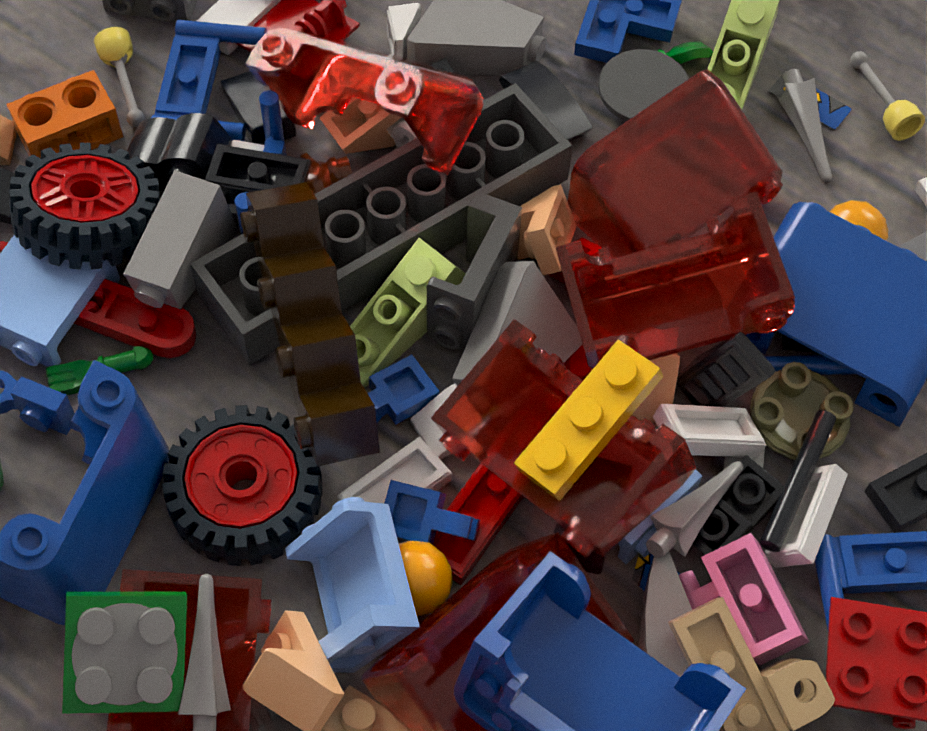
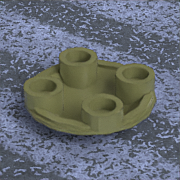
[750,362,854,460]

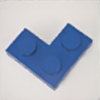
[574,0,682,63]

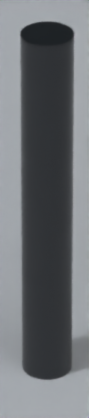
[759,410,836,552]

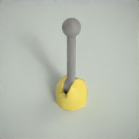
[94,27,145,127]
[850,51,925,141]

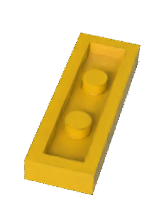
[514,339,663,501]

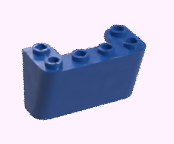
[722,202,927,427]

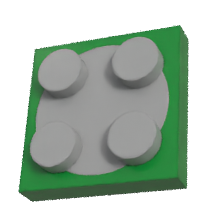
[62,592,187,714]

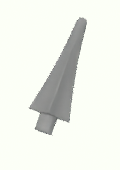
[778,69,832,183]
[646,461,743,558]
[178,574,231,731]

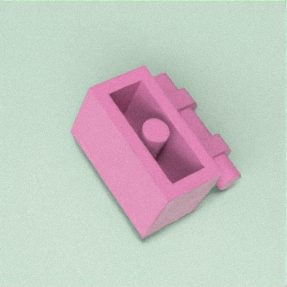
[679,533,809,665]

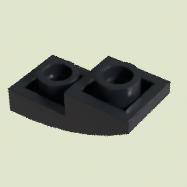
[498,61,593,142]
[693,455,784,555]

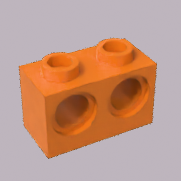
[6,70,123,158]

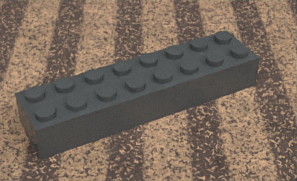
[190,83,572,365]

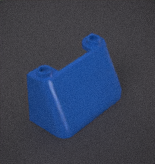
[0,360,169,626]
[453,551,746,731]

